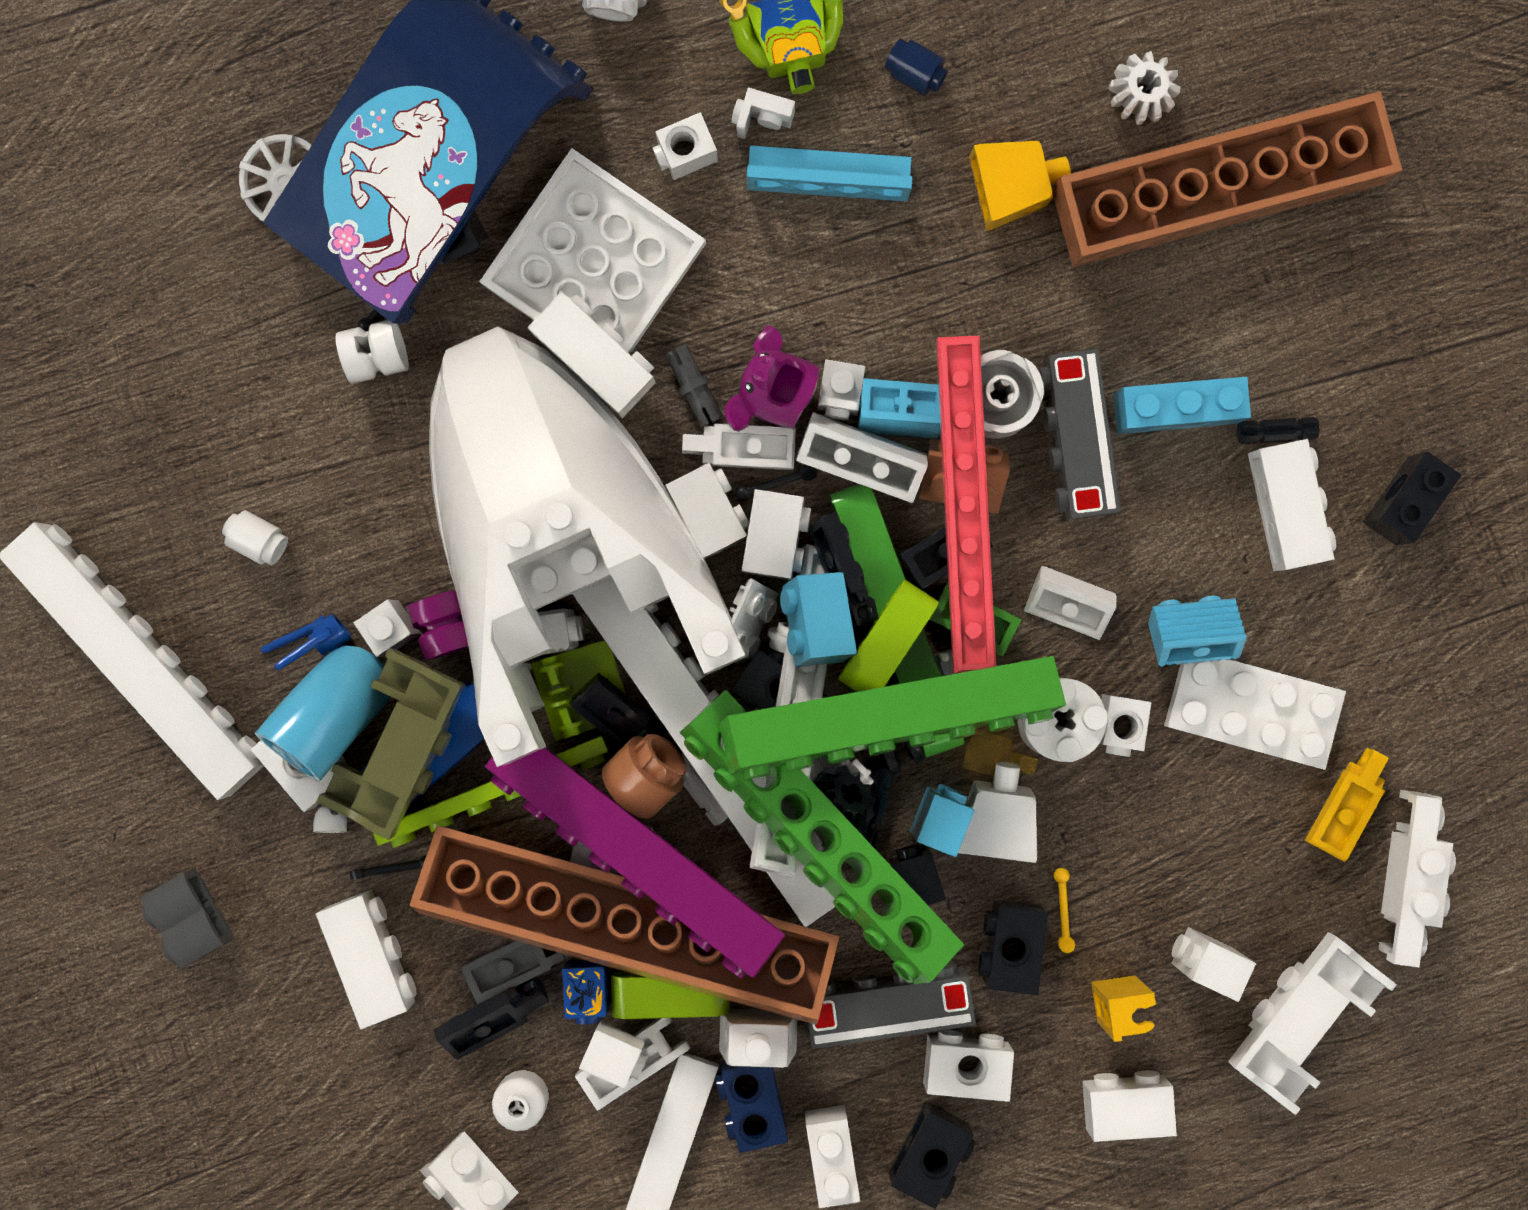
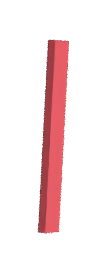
[936,335,996,673]

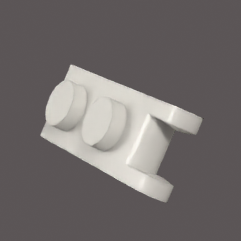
[575,1018,690,1111]

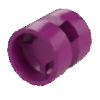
[406,590,468,661]

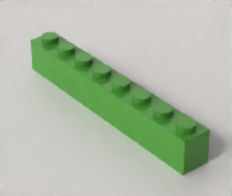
[719,656,1066,780]

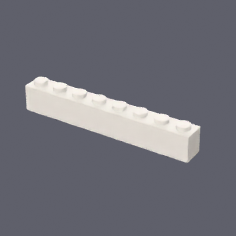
[0,522,264,800]

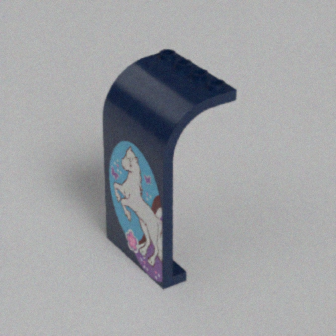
[263,0,594,324]

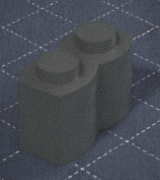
[141,869,234,969]

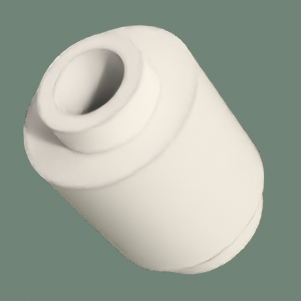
[222,510,288,566]

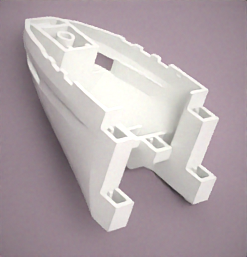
[429,326,747,767]

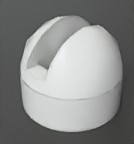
[313,805,347,833]

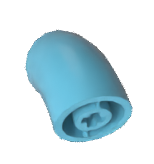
[255,646,390,781]

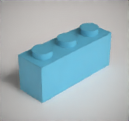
[1113,377,1251,434]

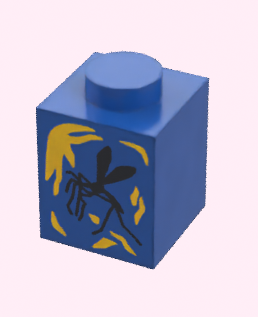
[562,960,610,1024]

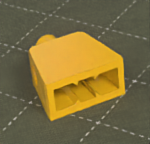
[969,141,1071,231]

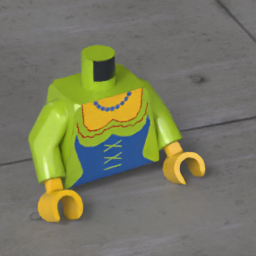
[719,0,843,94]

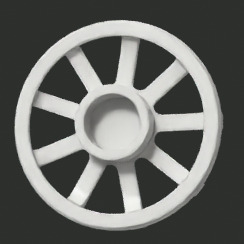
[239,134,312,221]

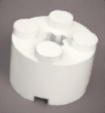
[981,350,1044,439]
[1017,678,1108,762]

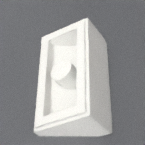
[1024,566,1116,640]

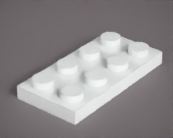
[1164,659,1346,770]

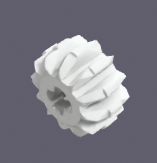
[1109,51,1180,125]

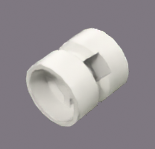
[336,320,409,384]

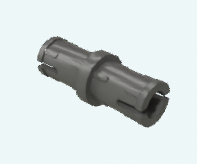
[664,344,724,428]

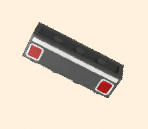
[1038,349,1121,521]
[808,963,976,1049]

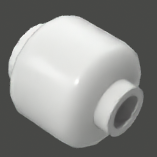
[492,1070,549,1131]

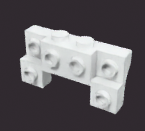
[1378,790,1456,967]
[1228,932,1397,1115]

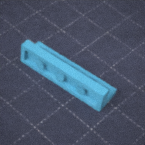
[747,146,912,201]

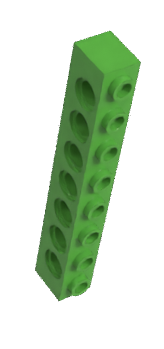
[679,690,964,984]

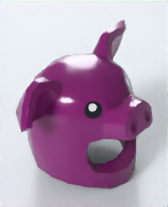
[725,325,820,432]

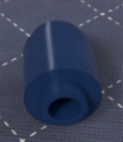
[885,38,948,96]

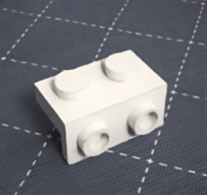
[420,1132,519,1210]

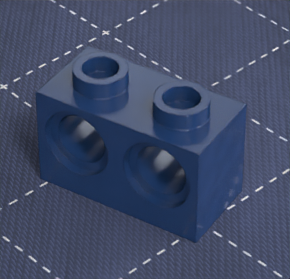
[716,1061,788,1153]

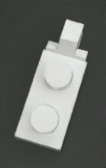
[682,424,796,470]

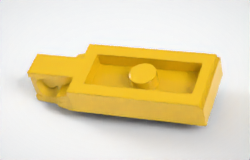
[1305,748,1389,862]

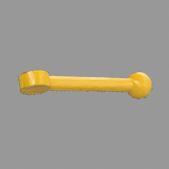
[1054,868,1075,953]

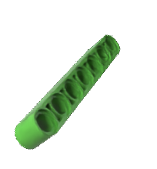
[829,484,964,758]

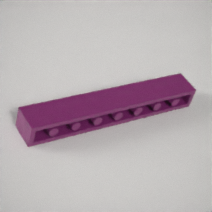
[485,747,787,979]

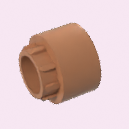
[602,734,686,819]

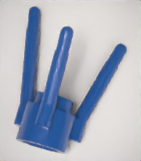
[261,613,352,670]

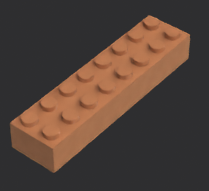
[1052,91,1403,267]

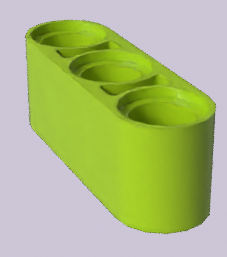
[838,579,939,692]
[610,971,730,1019]

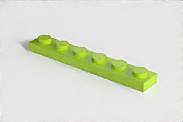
[373,734,612,848]

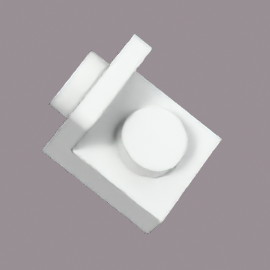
[731,87,795,139]
[817,359,865,421]

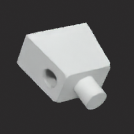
[958,762,1037,863]
[719,1008,797,1068]

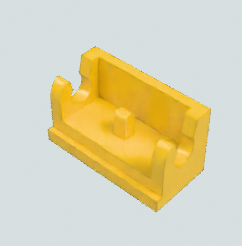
[1091,975,1156,1042]

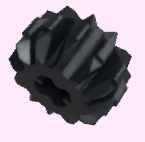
[811,765,877,832]

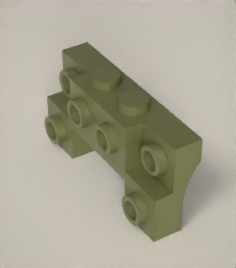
[316,649,466,840]

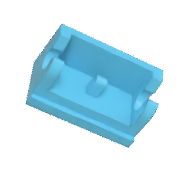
[858,378,941,439]

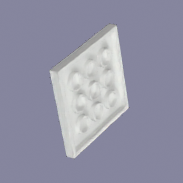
[479,148,706,354]

